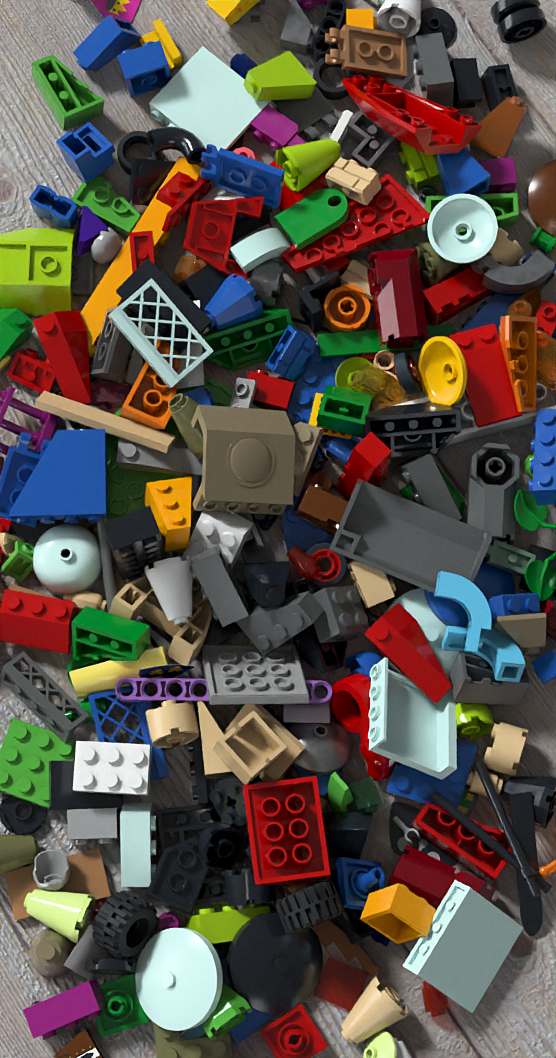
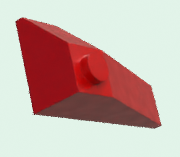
[32,310,91,405]
[364,603,452,704]

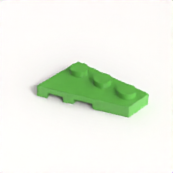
[71,175,141,237]

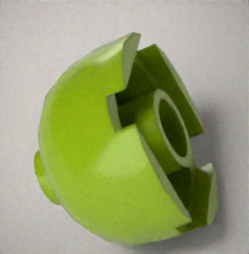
[455,702,494,740]

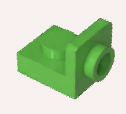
[1,540,34,583]

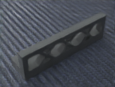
[0,651,89,743]

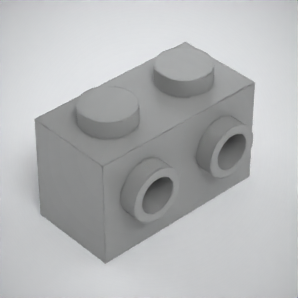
[67,808,119,845]

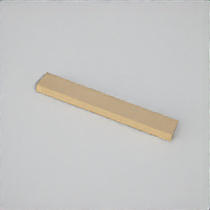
[35,391,176,453]

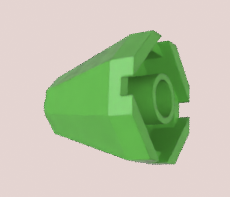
[202,983,253,1041]

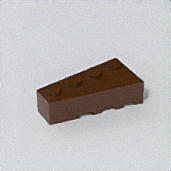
[292,484,348,536]

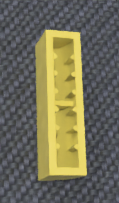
[69,646,170,699]

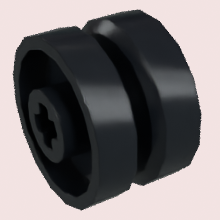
[490,0,547,44]

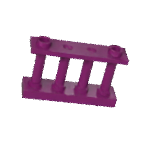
[0,386,60,475]

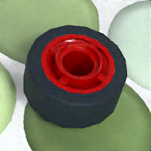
[302,542,348,588]

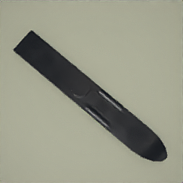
[509,792,543,936]

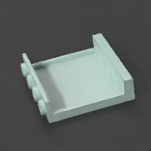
[149,46,271,151]
[368,657,457,780]
[403,880,524,1013]

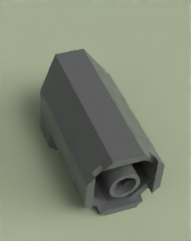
[466,443,520,545]

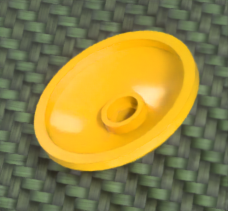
[418,336,468,406]

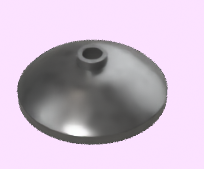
[284,716,353,775]

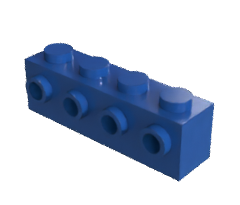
[529,409,556,505]

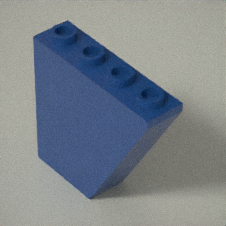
[10,429,108,524]

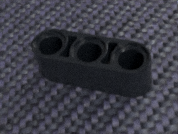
[312,0,347,62]

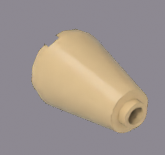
[341,975,410,1044]

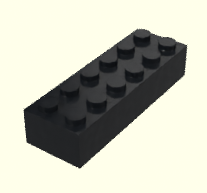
[103,506,166,581]

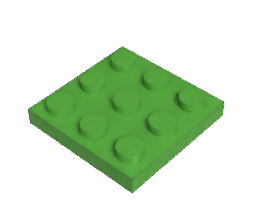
[0,718,76,811]

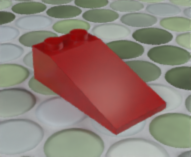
[449,323,523,428]

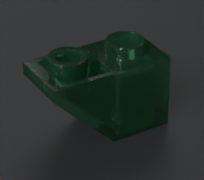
[348,777,382,814]

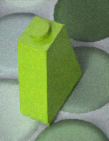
[243,50,317,101]

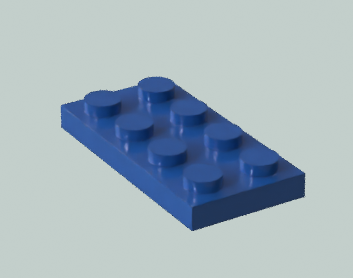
[286,345,353,443]

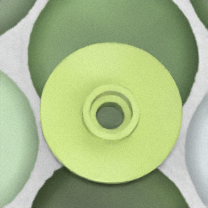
[363,1031,397,1058]

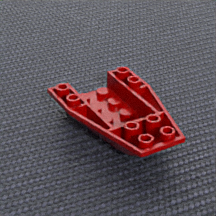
[342,75,482,155]

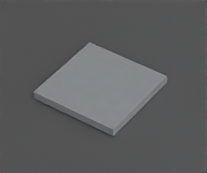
[201,644,309,705]

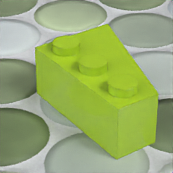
[185,903,270,945]

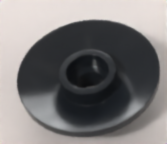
[413,7,456,46]

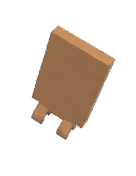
[325,25,407,80]

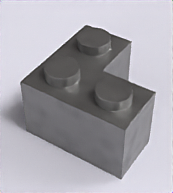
[346,110,397,170]

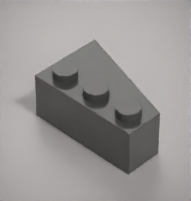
[411,32,454,107]
[189,545,251,627]
[235,591,324,656]
[449,651,530,705]

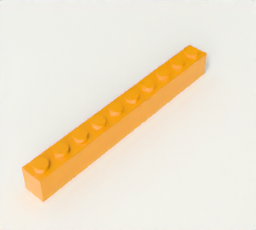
[80,156,202,360]

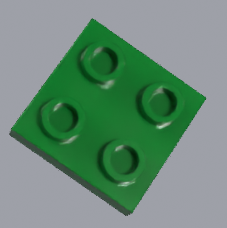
[95,974,149,1038]

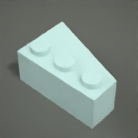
[120,802,157,887]

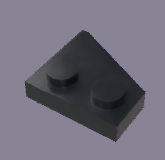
[129,158,176,206]

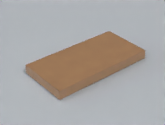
[5,848,111,921]

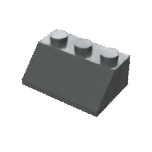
[89,306,139,383]

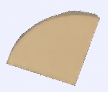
[0,532,24,558]

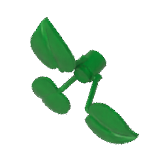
[514,489,556,601]

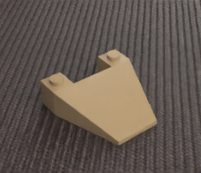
[108,558,212,666]

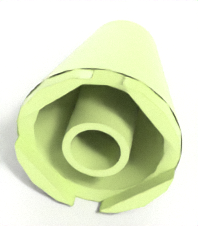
[24,889,96,943]

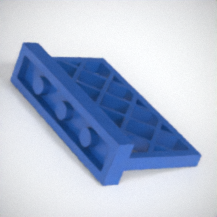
[88,685,168,781]

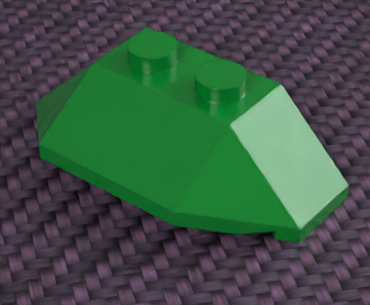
[202,309,293,371]

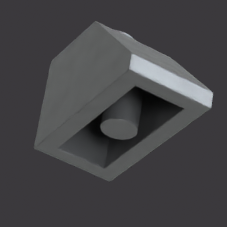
[280,0,315,55]

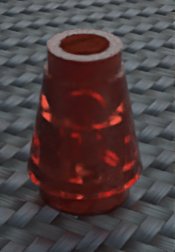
[286,546,321,581]

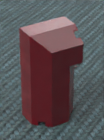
[367,248,429,349]
[386,845,496,912]

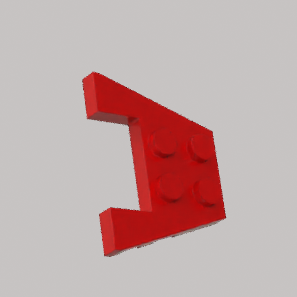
[183,196,264,280]

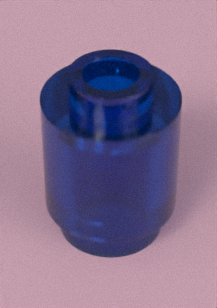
[230,53,258,79]

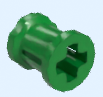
[529,226,556,255]

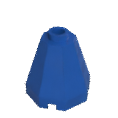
[204,274,263,330]

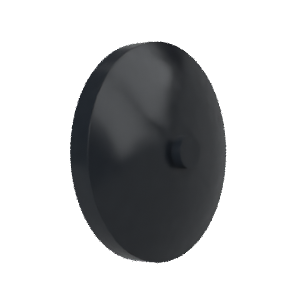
[227,911,323,1013]

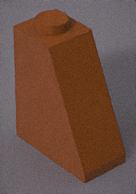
[468,96,528,159]

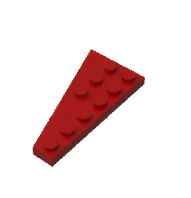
[281,173,430,274]

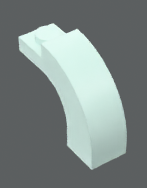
[230,228,291,274]

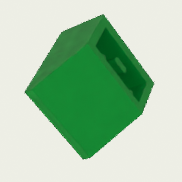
[317,385,373,437]

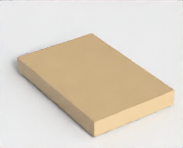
[223,704,306,781]

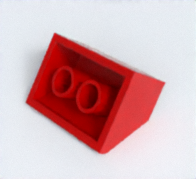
[0,589,80,654]

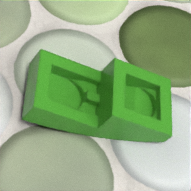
[327,772,354,812]

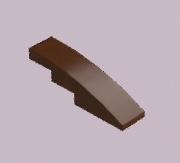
[312,920,380,976]

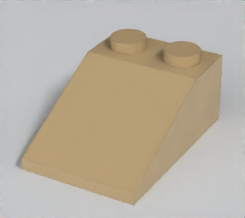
[197,701,233,779]

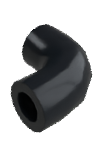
[147,126,206,165]

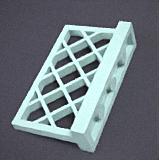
[108,278,213,388]

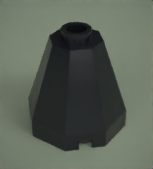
[500,776,556,829]

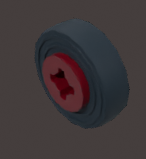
[394,352,421,394]

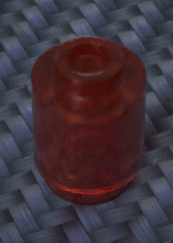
[421,981,450,1017]

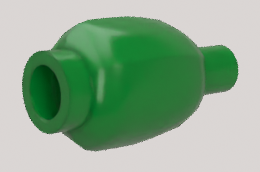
[65,699,109,723]

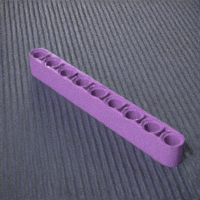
[115,678,332,705]

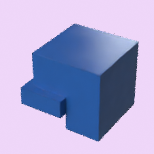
[56,122,116,184]

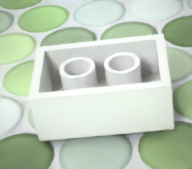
[181,511,253,580]
[73,741,152,796]

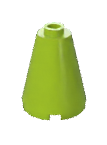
[275,138,341,191]

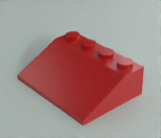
[243,776,330,886]

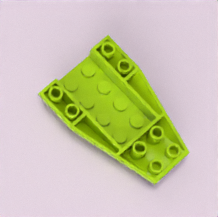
[0,228,76,316]

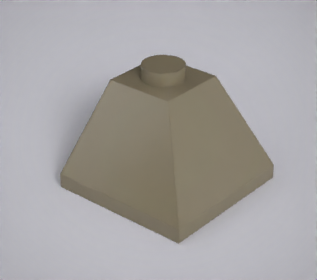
[492,613,546,655]

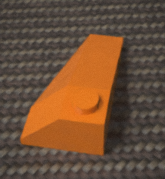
[499,316,537,412]
[120,335,181,429]

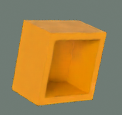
[360,883,436,944]

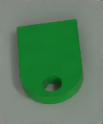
[275,189,349,250]

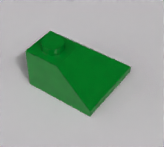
[0,308,34,361]

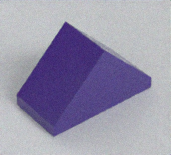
[75,206,108,256]

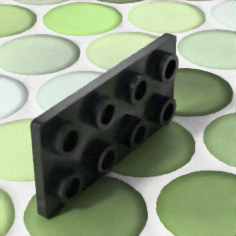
[116,259,212,354]

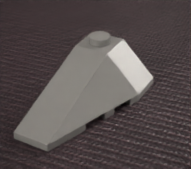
[116,437,203,477]

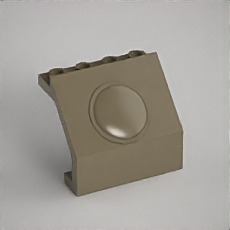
[191,405,295,515]

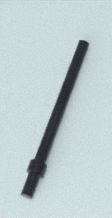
[474,760,541,898]
[430,791,552,894]

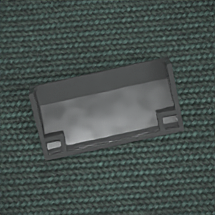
[329,479,492,602]

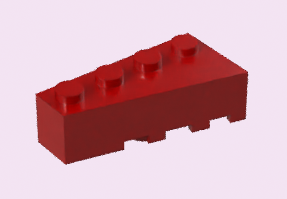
[334,432,392,502]
[410,802,512,883]

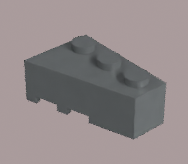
[396,454,462,520]

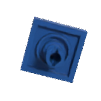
[336,857,385,910]

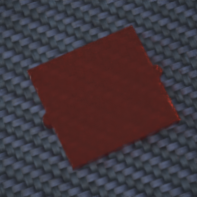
[313,957,368,1011]

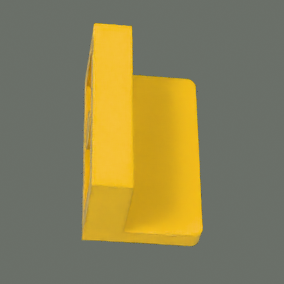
[139,19,182,71]

